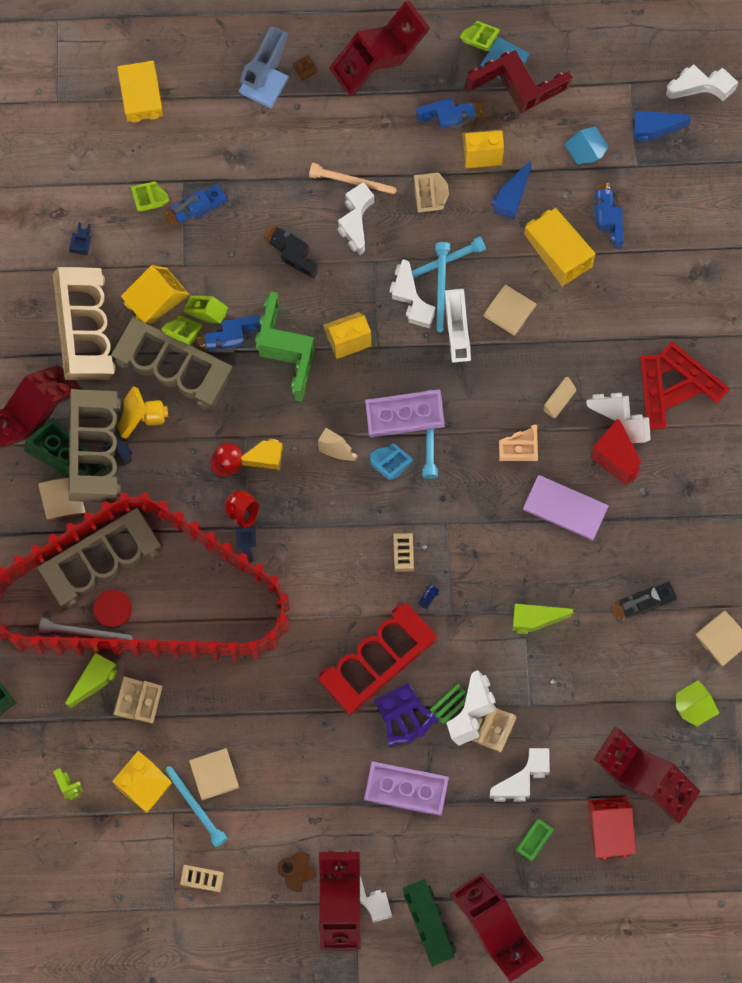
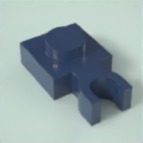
[69,222,91,255]
[236,528,256,561]

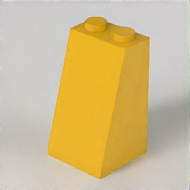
[524,208,596,286]

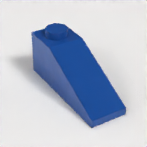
[633,111,691,141]
[491,162,532,219]

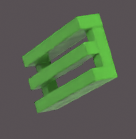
[430,684,467,725]

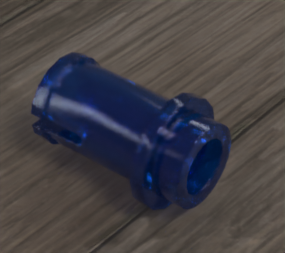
[417,584,440,610]

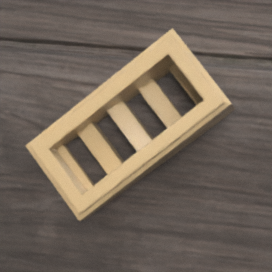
[394,533,414,572]
[180,865,224,893]

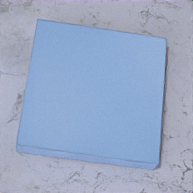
[239,69,289,108]

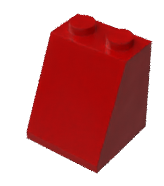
[590,419,641,486]
[587,797,636,860]

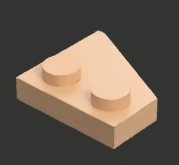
[499,425,538,461]

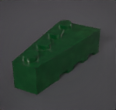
[24,418,107,477]

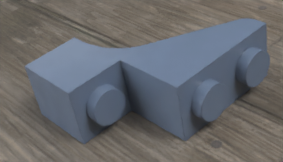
[240,26,289,89]

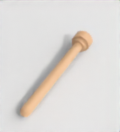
[309,163,397,194]

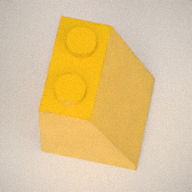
[117,61,163,122]
[462,130,504,168]
[121,265,190,324]
[323,312,372,359]
[112,751,172,813]

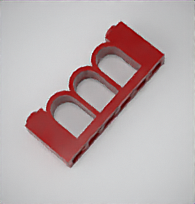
[318,602,437,717]

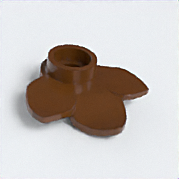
[278,852,317,892]

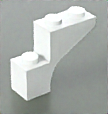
[666,65,738,101]
[337,182,374,255]
[390,259,435,328]
[445,289,471,362]
[586,393,651,443]
[446,670,496,746]
[490,748,550,802]
[360,876,392,923]

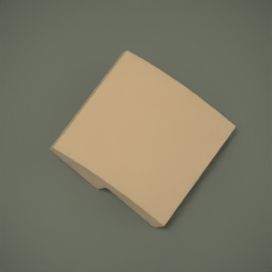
[484,284,537,336]
[38,478,86,521]
[695,610,742,666]
[113,677,163,724]
[471,706,517,753]
[189,748,239,800]

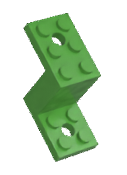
[255,291,315,402]

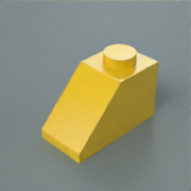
[241,439,283,470]

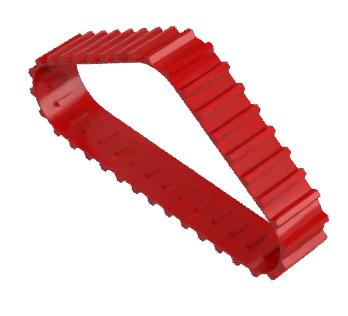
[0,492,290,660]

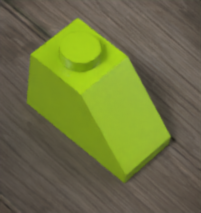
[183,296,228,324]

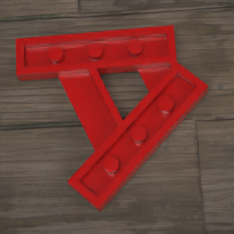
[640,341,730,430]

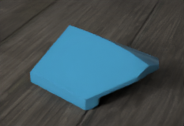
[564,126,609,165]
[370,443,413,480]

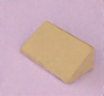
[544,377,576,418]

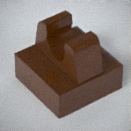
[292,55,318,81]

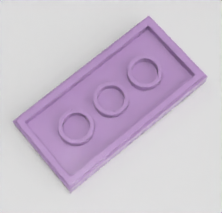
[365,389,445,437]
[523,475,609,541]
[364,761,449,816]

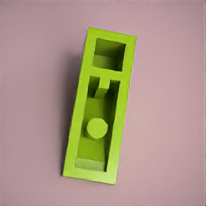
[512,604,573,634]
[65,653,118,708]

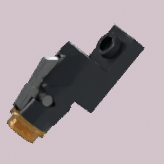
[264,226,318,279]
[611,581,677,620]

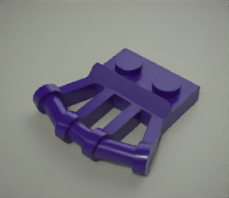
[374,682,439,747]

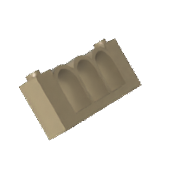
[111,317,234,410]
[69,389,121,503]
[37,508,162,610]

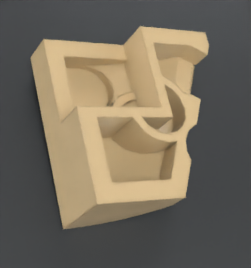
[318,428,358,461]

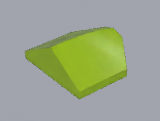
[460,21,500,51]
[131,181,169,212]
[161,315,203,345]
[676,680,719,727]

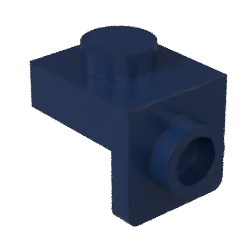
[102,437,133,465]

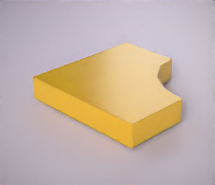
[117,386,147,439]

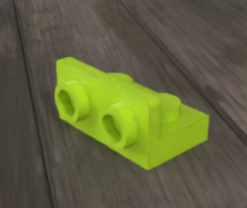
[53,768,83,800]

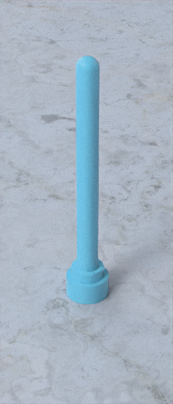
[412,237,486,278]
[435,242,450,332]
[423,390,438,479]
[165,766,228,848]

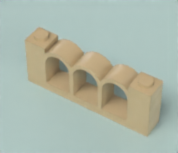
[53,267,115,380]

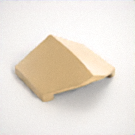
[414,172,449,212]

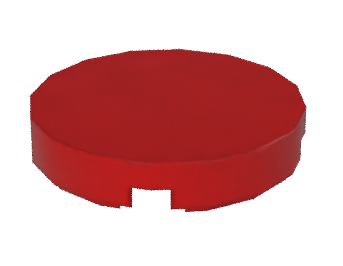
[93,589,132,628]

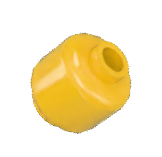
[142,400,168,426]

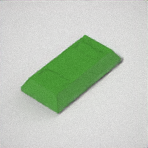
[516,818,554,862]

